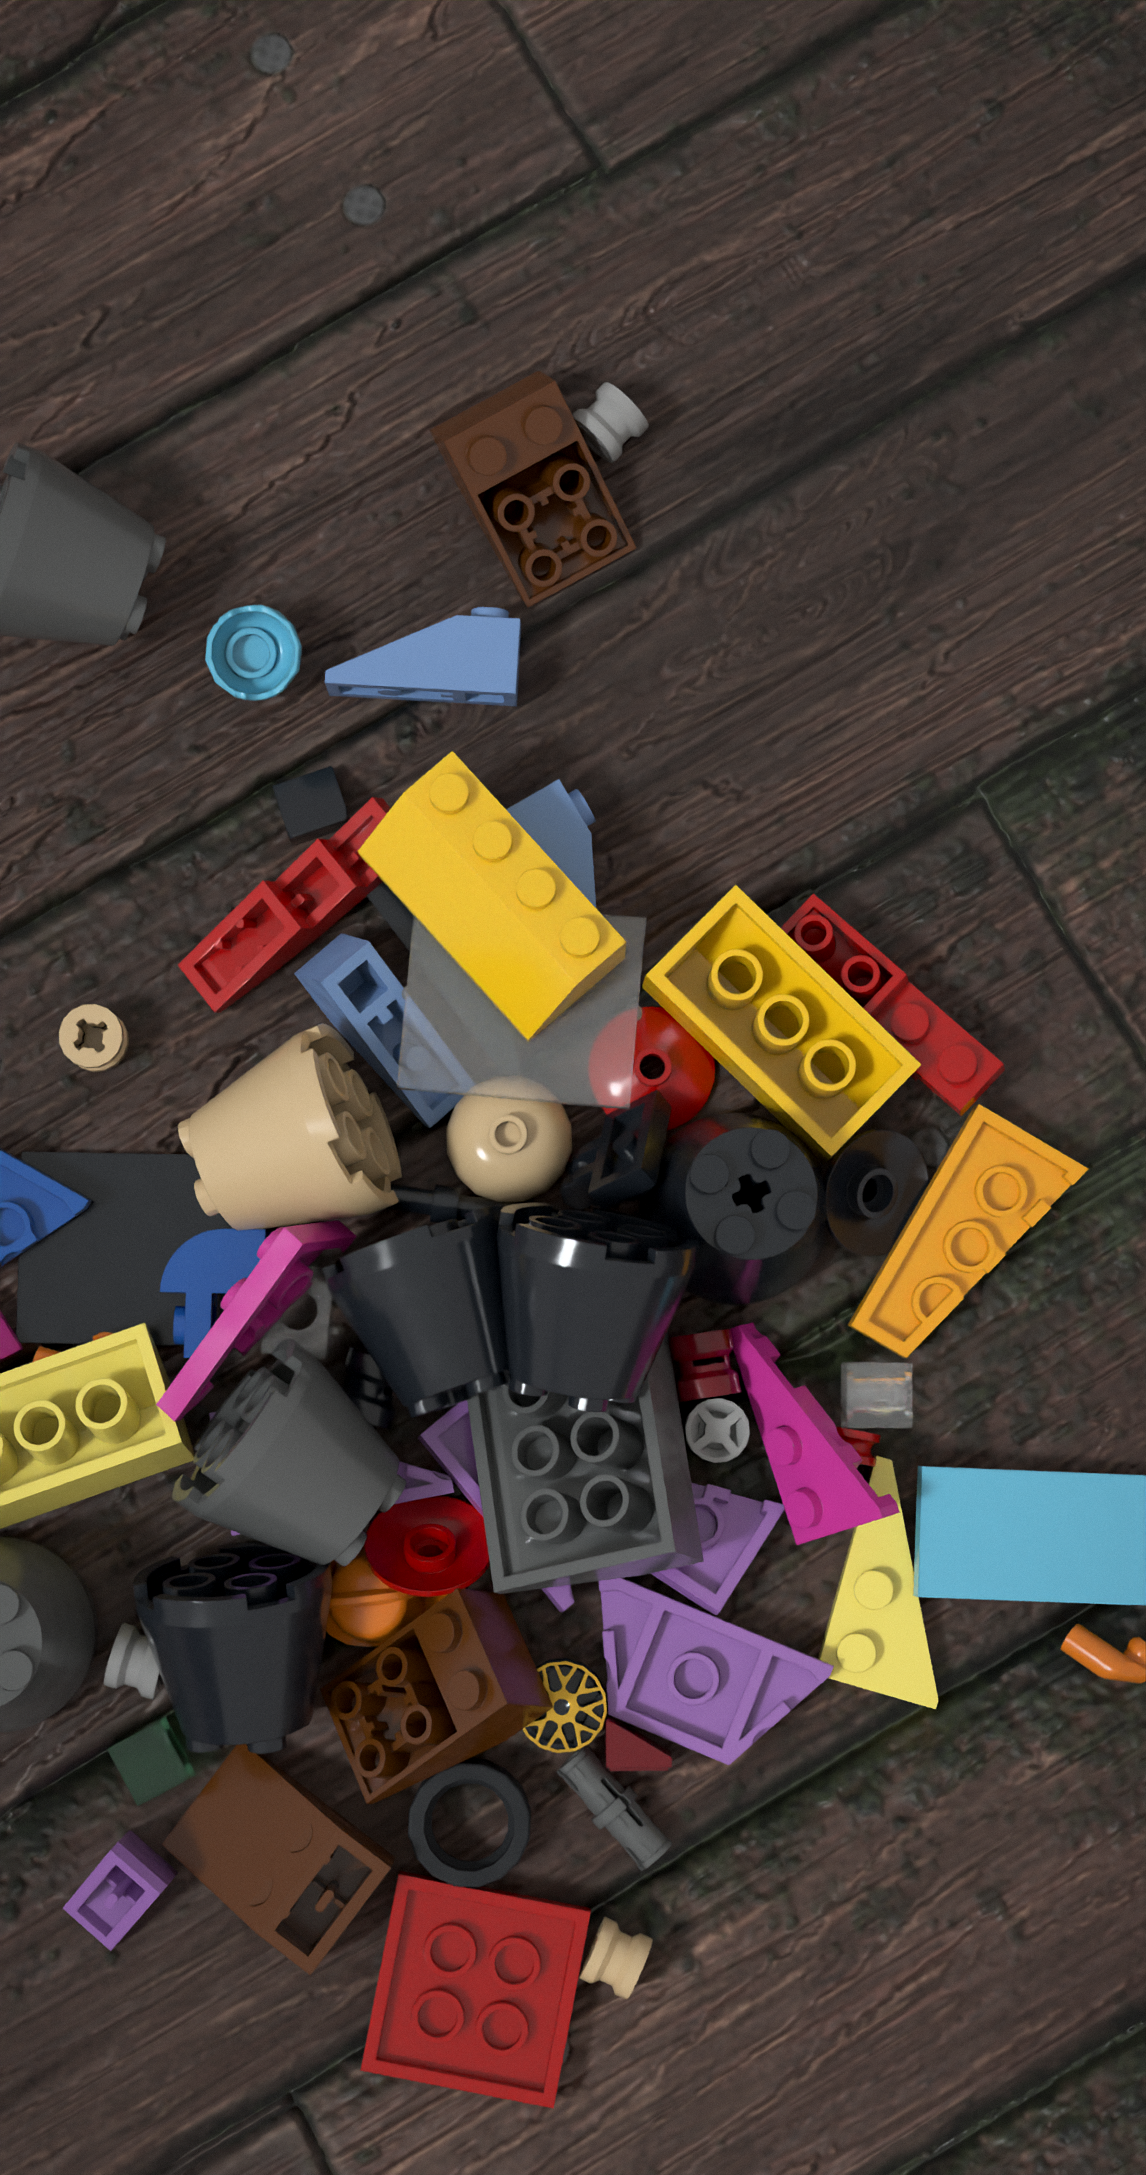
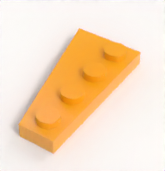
[848,1104,1088,1358]

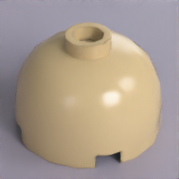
[446,1076,572,1202]

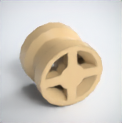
[59,1004,129,1072]
[579,1917,653,2000]

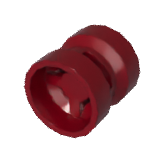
[669,1329,741,1402]

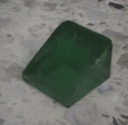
[107,1717,196,1806]

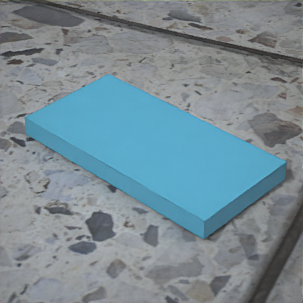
[913,1466,1146,1606]

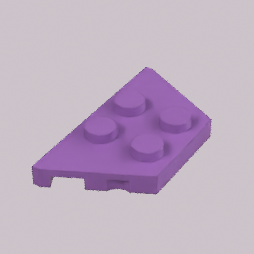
[599,1578,834,1765]

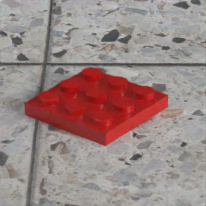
[360,1871,591,2109]

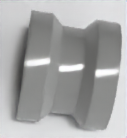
[572,382,649,463]
[684,1398,750,1463]
[104,1623,163,1700]

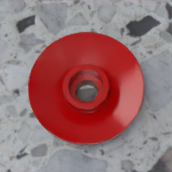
[588,1006,715,1131]
[365,1495,490,1597]

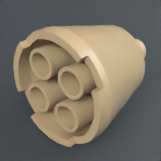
[178,1024,402,1231]

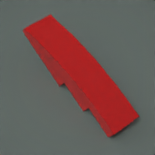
[178,797,391,1013]

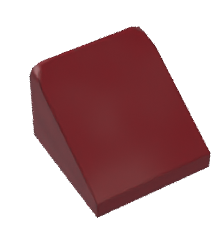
[605,1714,672,1771]

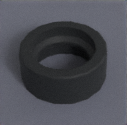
[408,1758,531,1887]

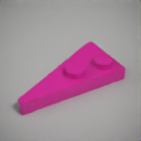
[156,1220,357,1422]
[731,1323,900,1545]

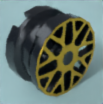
[523,1657,607,1753]

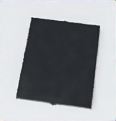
[16,1152,233,1346]

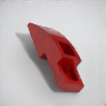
[781,893,1005,1116]

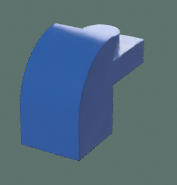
[160,1229,271,1358]

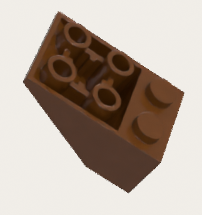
[429,371,636,608]
[320,1588,553,1804]
[161,1744,395,1976]

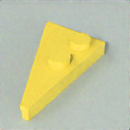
[818,1455,938,1709]

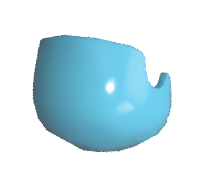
[205,605,302,701]

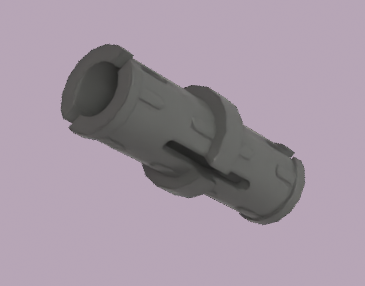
[556,1745,673,1871]

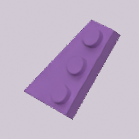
[650,1483,785,1616]

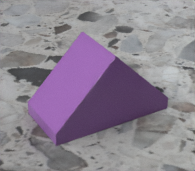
[63,1830,179,1951]

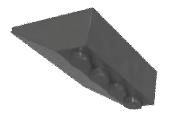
[467,1333,704,1594]

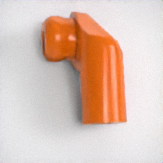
[1061,1623,1146,1684]

